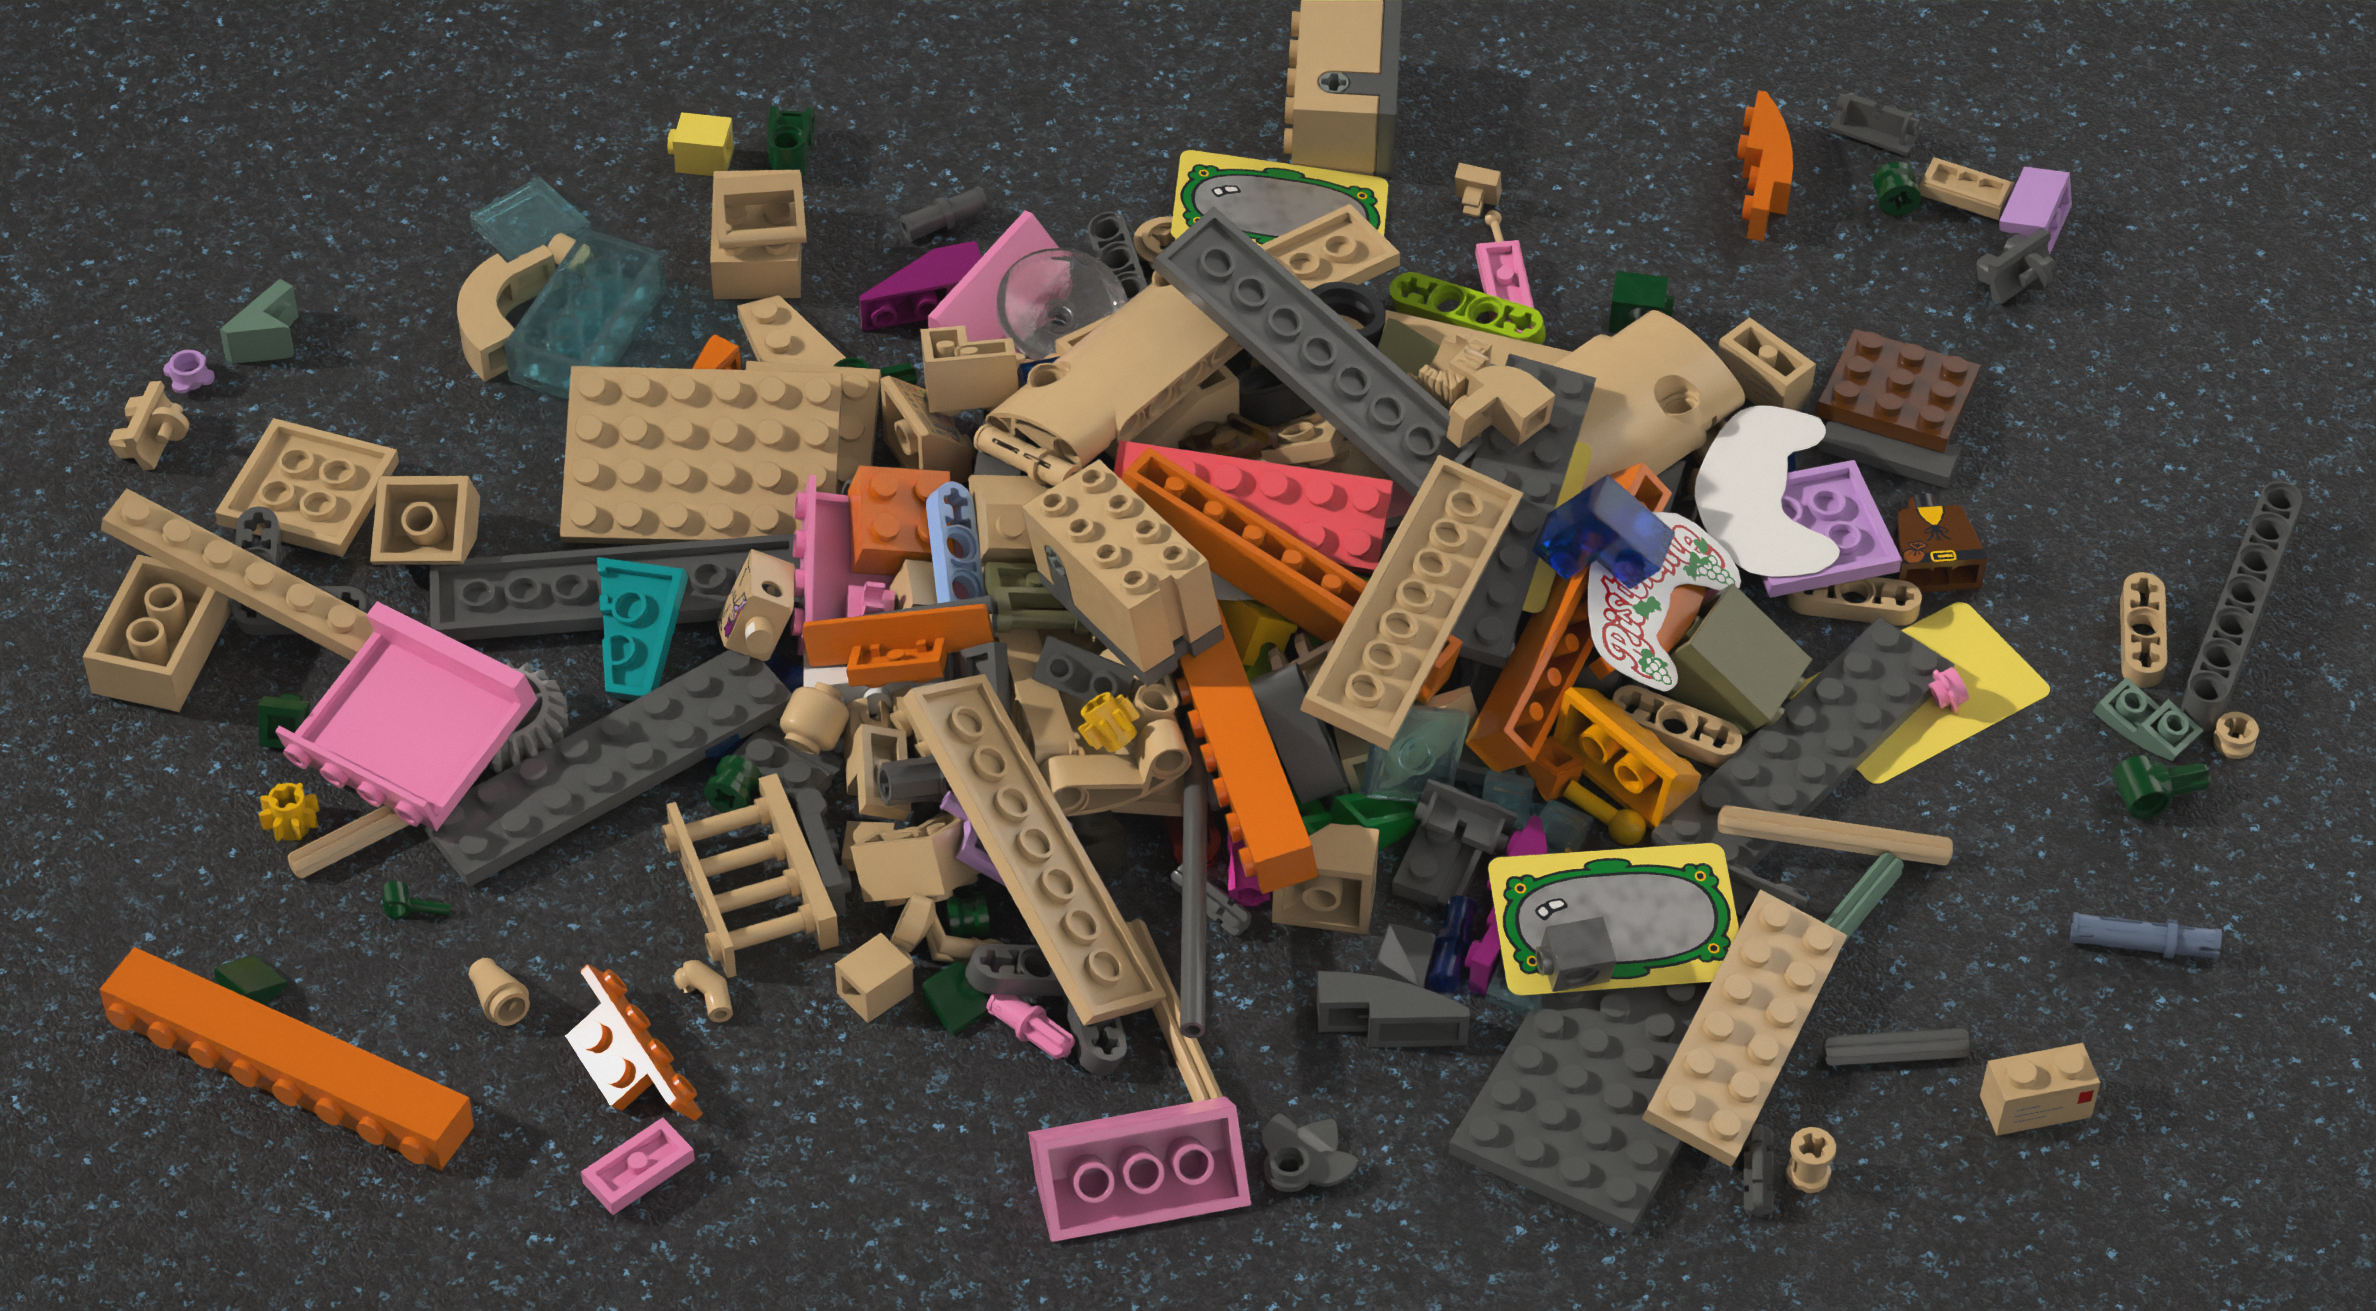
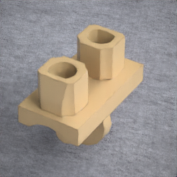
[109,381,189,471]

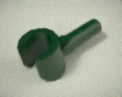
[382,881,451,920]

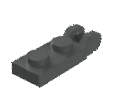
[795,787,852,916]

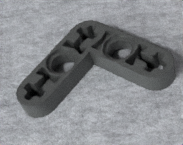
[231,506,369,635]
[965,944,1127,1076]

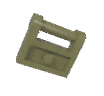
[984,562,1089,635]

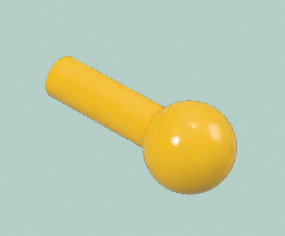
[1562,780,1646,845]

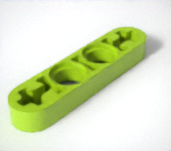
[1390,272,1546,345]

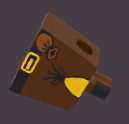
[1893,493,1988,593]

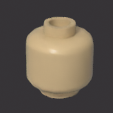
[780,682,850,756]

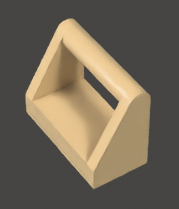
[714,173,807,249]

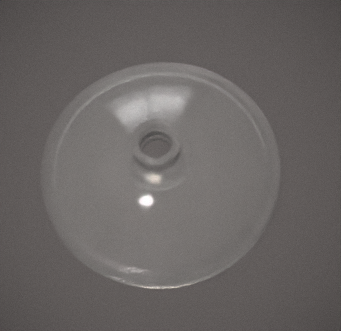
[996,248,1128,363]

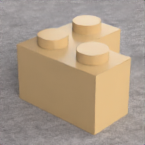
[920,325,1019,416]
[850,812,980,907]

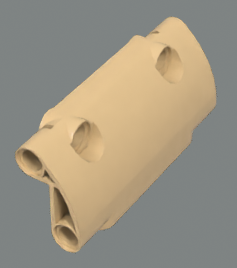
[985,251,1298,468]
[1465,310,1745,540]
[982,566,1191,817]

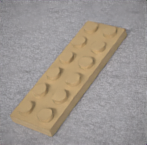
[1642,889,1848,1167]

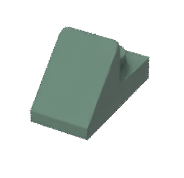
[220,279,299,364]

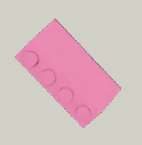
[928,210,1072,353]
[1028,1096,1251,1242]

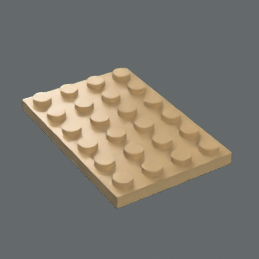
[560,366,843,545]

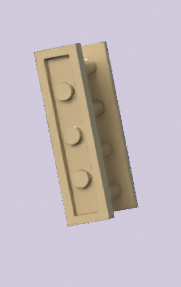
[662,773,839,978]

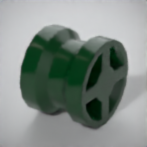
[1872,162,1921,216]
[704,755,762,813]
[945,891,990,940]

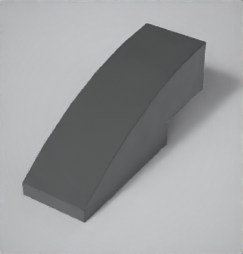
[1316,971,1470,1048]

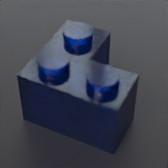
[1532,474,1675,589]

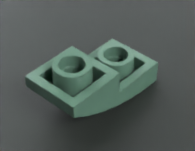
[2092,677,2204,761]

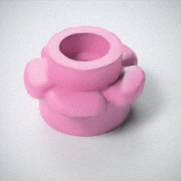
[1928,667,1969,712]

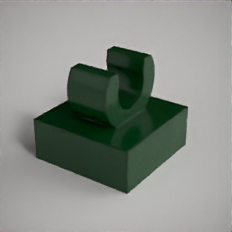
[258,693,310,749]

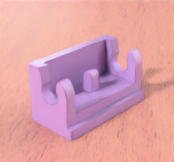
[1999,167,2072,254]

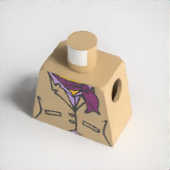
[717,549,795,661]

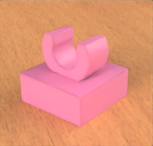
[845,581,895,618]

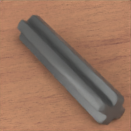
[1823,1028,1970,1066]

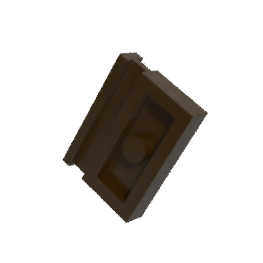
[1178,412,1280,460]

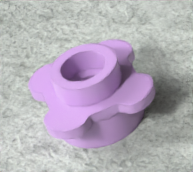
[163,350,215,393]

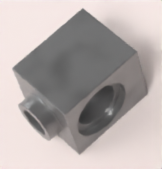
[1536,917,1616,992]

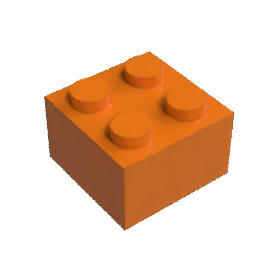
[848,465,954,576]

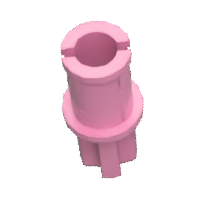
[986,994,1075,1060]

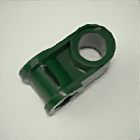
[767,106,815,177]

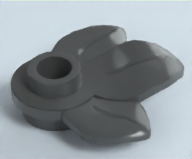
[1262,1113,1358,1192]

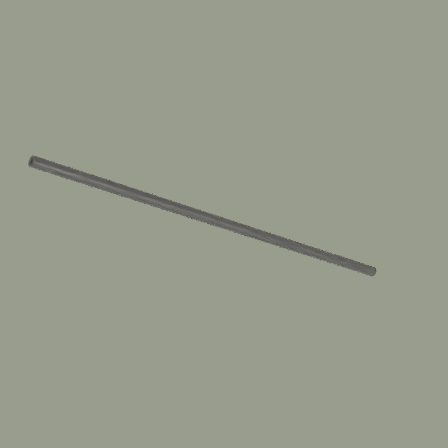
[1180,704,1208,1038]

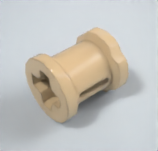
[1785,1127,1836,1193]

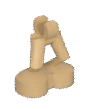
[890,892,1004,964]

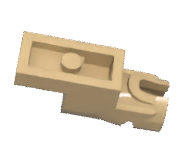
[842,698,911,821]

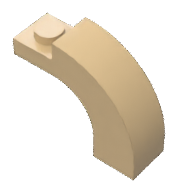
[457,245,557,382]

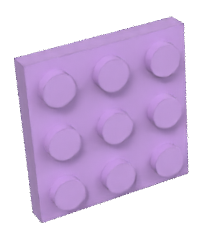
[1760,460,1902,598]

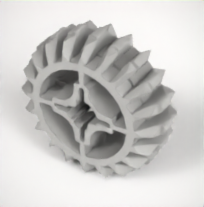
[480,660,569,775]

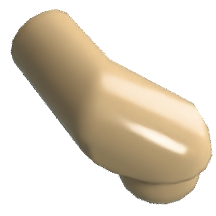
[674,960,733,1022]

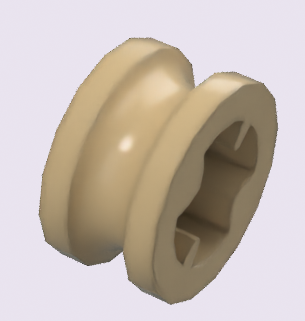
[2213,712,2259,759]

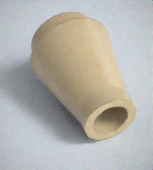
[468,958,530,1026]

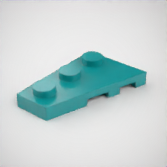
[597,557,689,701]

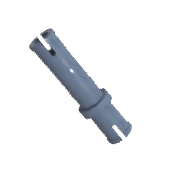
[2070,912,2222,960]

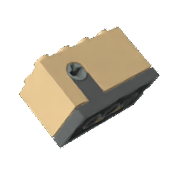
[1283,0,1402,177]
[1022,459,1225,687]

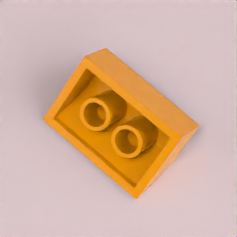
[1553,687,1701,831]

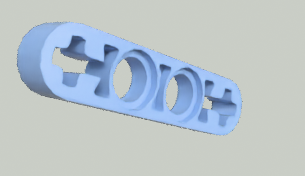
[926,481,985,654]

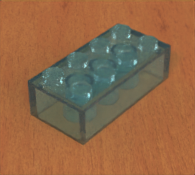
[504,228,667,399]

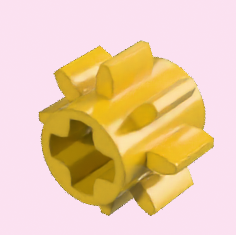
[1078,692,1140,752]
[258,782,319,841]

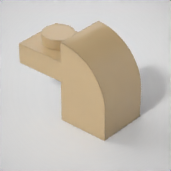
[1446,365,1555,448]

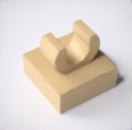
[1455,163,1502,218]

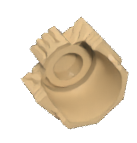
[1407,328,1492,409]

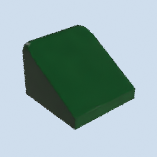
[214,955,288,1005]
[922,960,989,1035]

